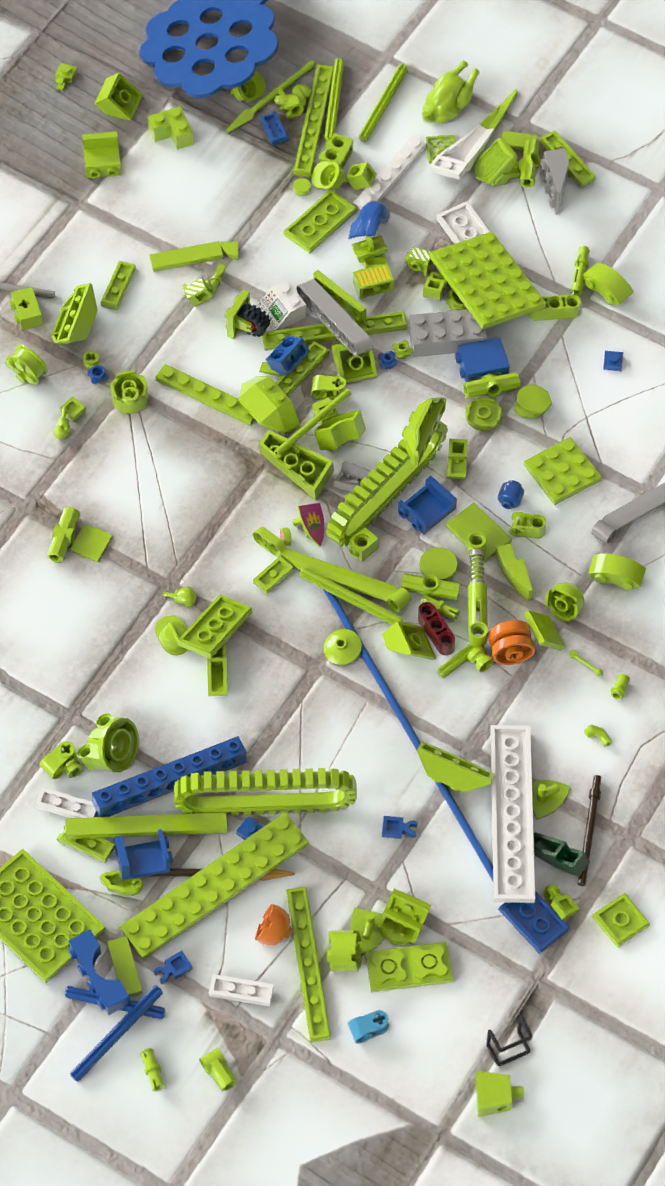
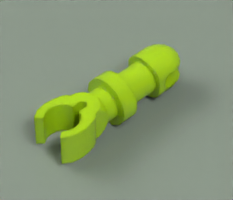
[211,263,226,295]

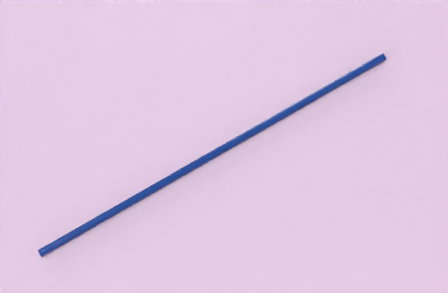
[323,590,493,881]

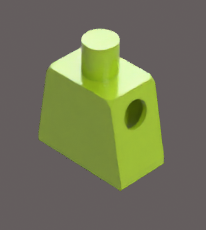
[475,1071,524,1117]

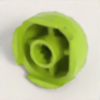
[545,582,584,622]

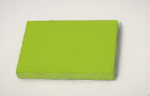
[446,502,512,563]

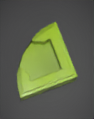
[220,241,238,259]

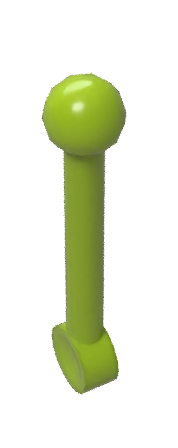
[569,650,603,676]

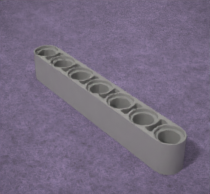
[296,279,373,356]

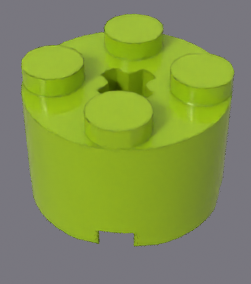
[110,371,149,414]
[327,930,362,972]

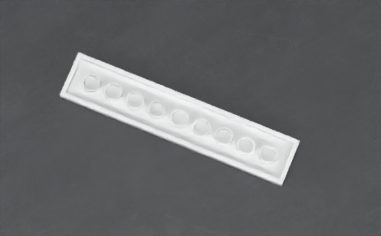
[490,725,535,903]

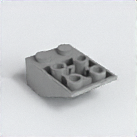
[540,148,569,215]

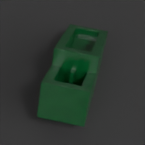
[533,832,590,877]

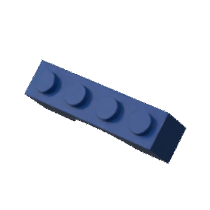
[67,929,131,1016]

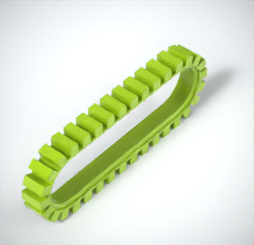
[326,421,448,547]
[174,768,357,816]

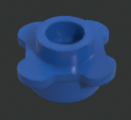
[378,351,398,369]
[87,365,108,384]

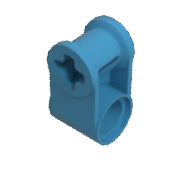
[348,1010,389,1044]

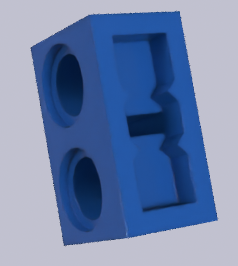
[266,335,310,376]

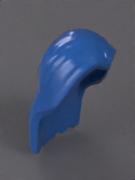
[348,201,390,239]

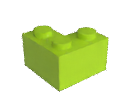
[148,106,194,150]

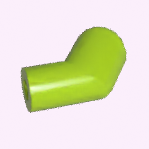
[584,724,613,747]

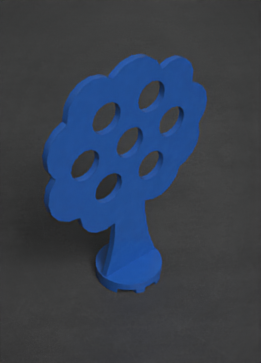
[139,0,279,99]

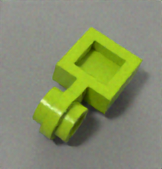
[543,884,580,920]

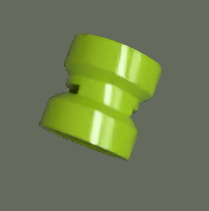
[467,645,494,672]

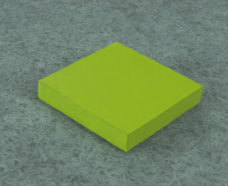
[524,610,566,650]
[592,893,650,948]

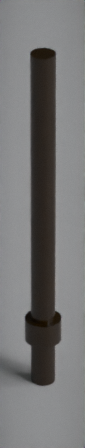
[578,775,602,886]

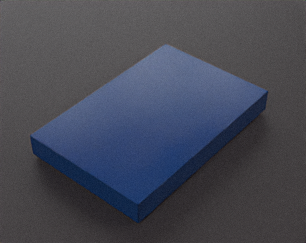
[498,891,570,954]

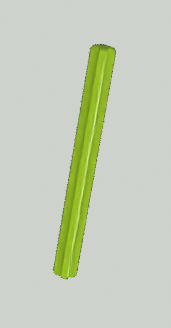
[325,58,344,142]
[359,63,408,142]
[299,567,403,625]

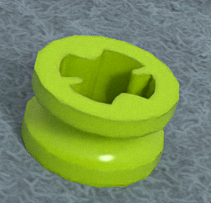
[83,351,100,369]
[122,387,139,406]
[63,759,84,778]

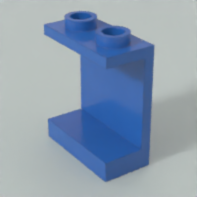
[114,829,173,880]

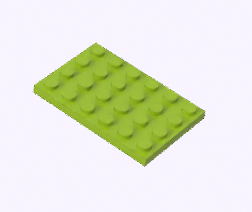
[429,231,546,330]
[0,849,106,984]

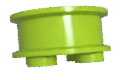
[5,344,48,385]

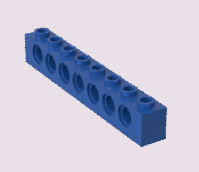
[92,736,247,817]

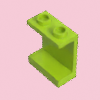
[82,131,121,178]

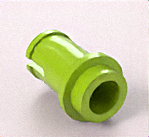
[611,674,630,699]

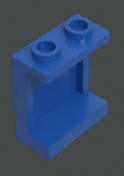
[455,337,510,382]
[398,476,457,534]

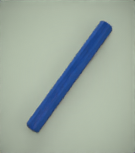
[65,986,165,1019]

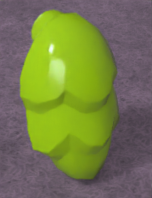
[100,870,144,896]

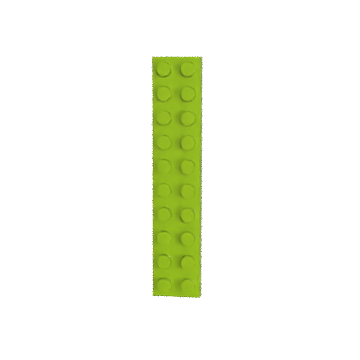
[120,812,309,960]

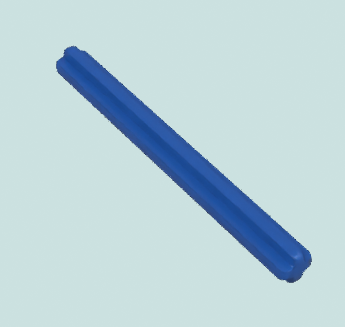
[70,985,163,1082]

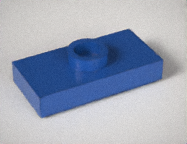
[260,112,288,146]

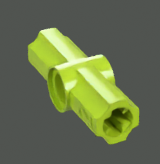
[518,138,541,188]
[463,372,520,399]
[47,507,80,563]
[401,573,460,600]

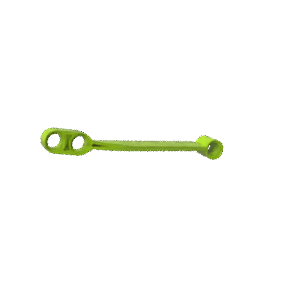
[253,527,412,613]

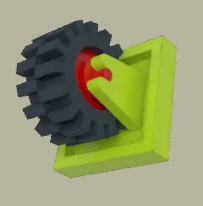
[225,289,271,339]

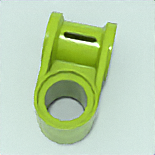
[311,375,346,399]
[509,512,546,539]
[39,741,77,779]

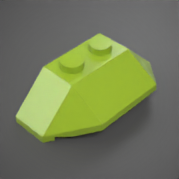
[51,283,98,345]
[238,376,300,434]
[402,397,446,467]
[417,741,495,793]

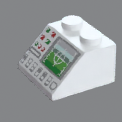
[256,280,306,331]

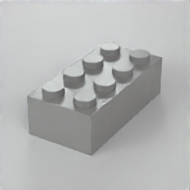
[409,309,487,357]

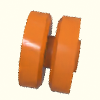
[488,620,535,665]

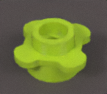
[392,340,413,359]

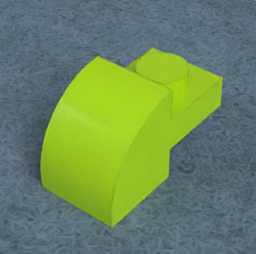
[423,272,448,301]
[447,438,468,480]

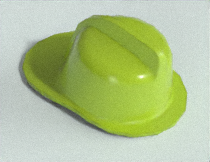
[230,72,266,102]
[311,161,347,190]
[155,616,188,655]

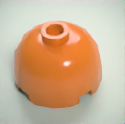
[255,904,292,946]

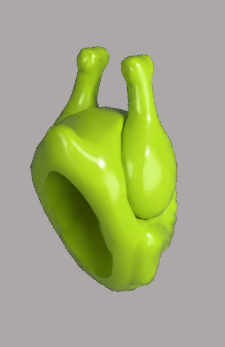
[422,60,480,124]

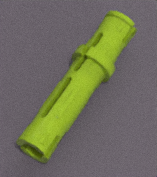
[570,246,590,296]

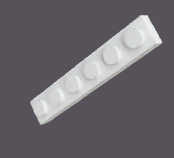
[353,134,427,211]

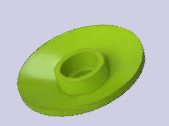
[323,629,362,665]

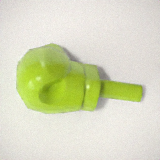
[53,407,70,440]
[163,587,197,607]

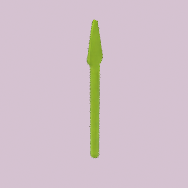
[225,60,315,133]

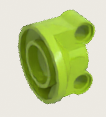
[77,713,139,773]

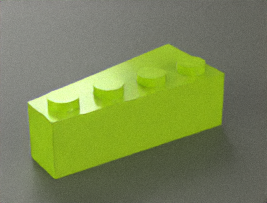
[259,429,334,501]

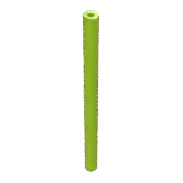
[274,389,352,457]

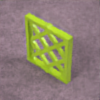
[426,135,455,163]

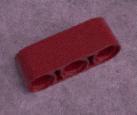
[418,602,455,656]

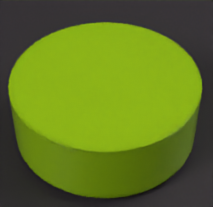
[293,178,311,196]

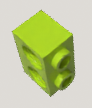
[319,133,354,169]

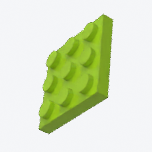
[524,437,602,505]

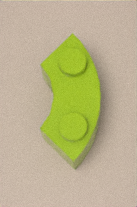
[582,263,634,305]
[314,410,366,451]
[588,554,646,591]

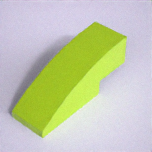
[496,544,533,601]
[207,643,228,696]

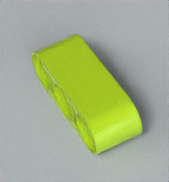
[528,295,581,321]

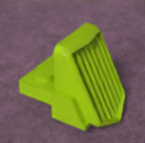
[474,138,521,187]
[378,888,431,945]

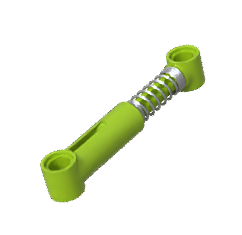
[467,531,488,647]

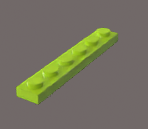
[155,364,255,426]

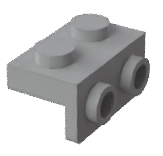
[333,461,371,493]

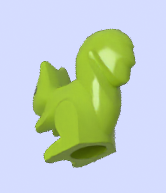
[274,84,311,119]

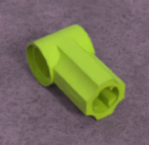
[199,1048,237,1092]

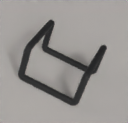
[486,1016,533,1066]

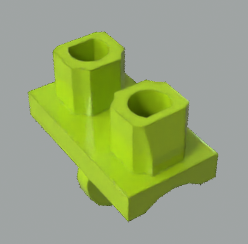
[351,235,388,263]

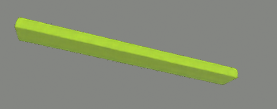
[294,64,334,177]
[262,311,408,351]
[65,812,227,839]
[286,887,331,1043]

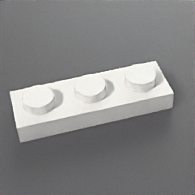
[35,787,97,818]
[209,974,274,1007]

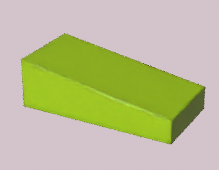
[363,256,387,269]
[259,362,282,377]

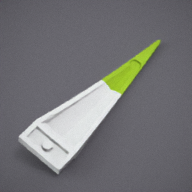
[429,89,518,180]

